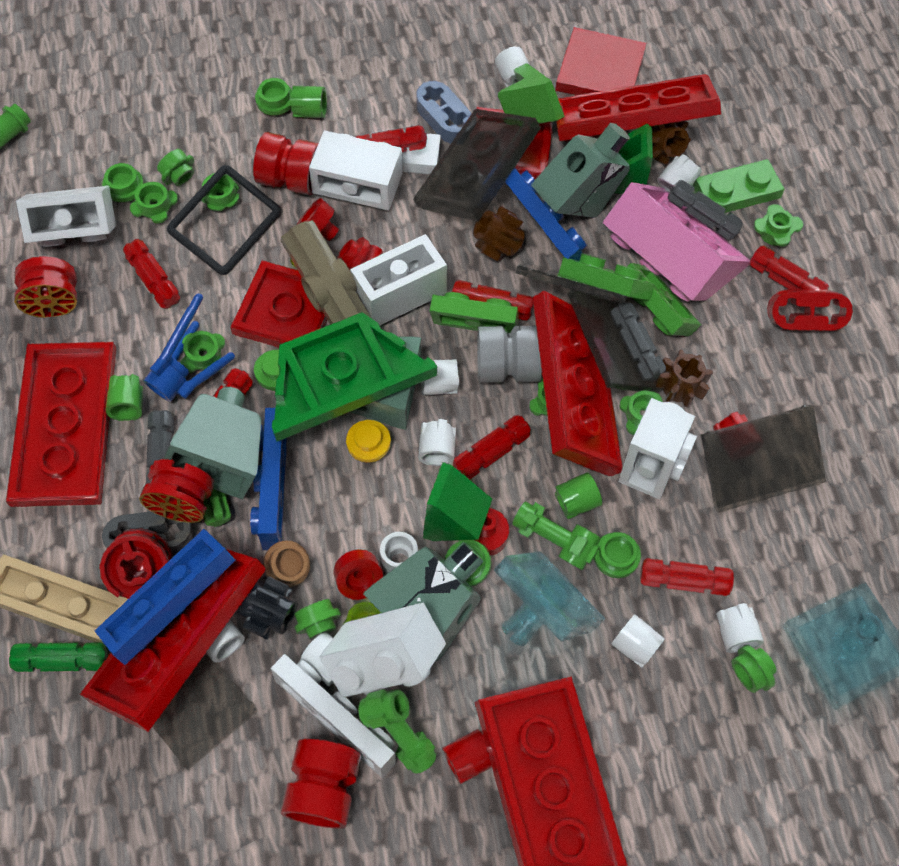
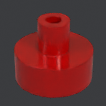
[297,198,339,241]
[475,508,509,556]
[333,549,383,600]

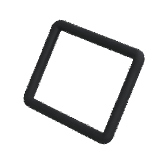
[167,165,281,275]

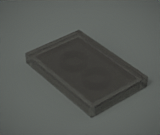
[413,109,541,222]

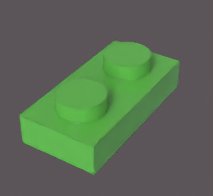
[693,159,785,213]
[558,253,655,300]
[627,263,701,336]
[429,292,519,333]

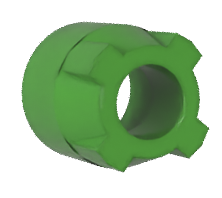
[290,86,327,118]
[106,374,143,421]
[554,472,602,519]

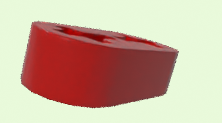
[767,290,853,331]

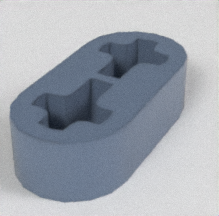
[416,81,473,144]

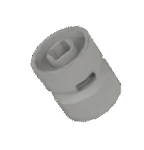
[477,325,542,383]

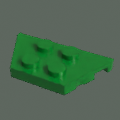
[272,312,437,442]

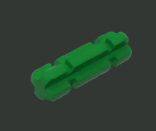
[9,642,109,672]

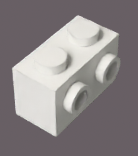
[309,130,403,211]
[16,186,116,247]
[350,234,447,326]
[619,398,697,500]
[319,603,446,697]

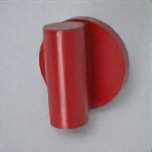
[337,237,383,272]

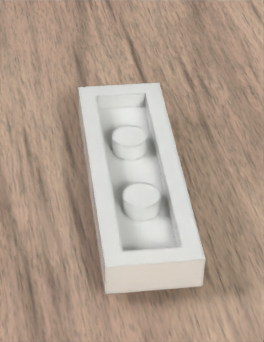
[271,654,396,779]

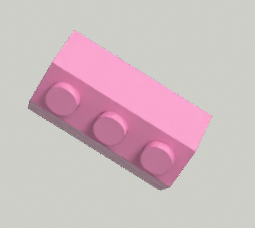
[602,182,750,302]

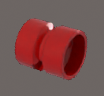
[253,132,319,196]
[280,739,362,829]

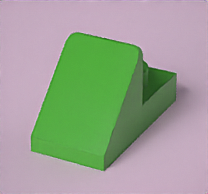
[498,63,565,127]

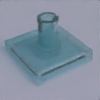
[494,552,605,646]
[782,582,899,710]

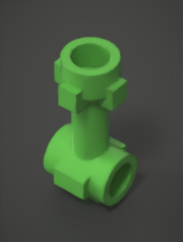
[512,501,601,570]
[359,689,436,773]

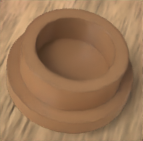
[263,541,310,588]

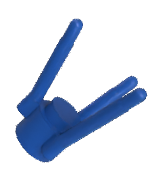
[143,293,235,402]

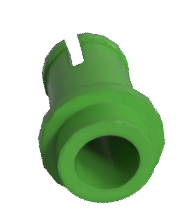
[0,104,31,149]

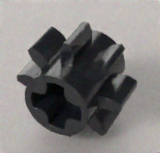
[238,576,298,640]

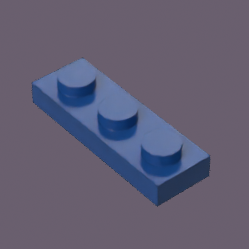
[498,163,588,260]
[250,408,287,550]
[94,529,235,665]

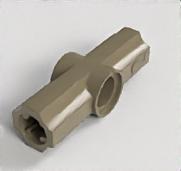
[280,220,371,325]

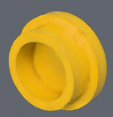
[346,420,391,462]

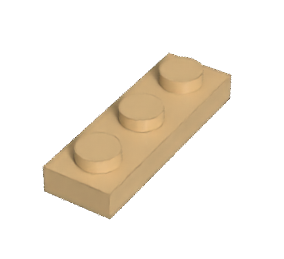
[0,554,128,646]

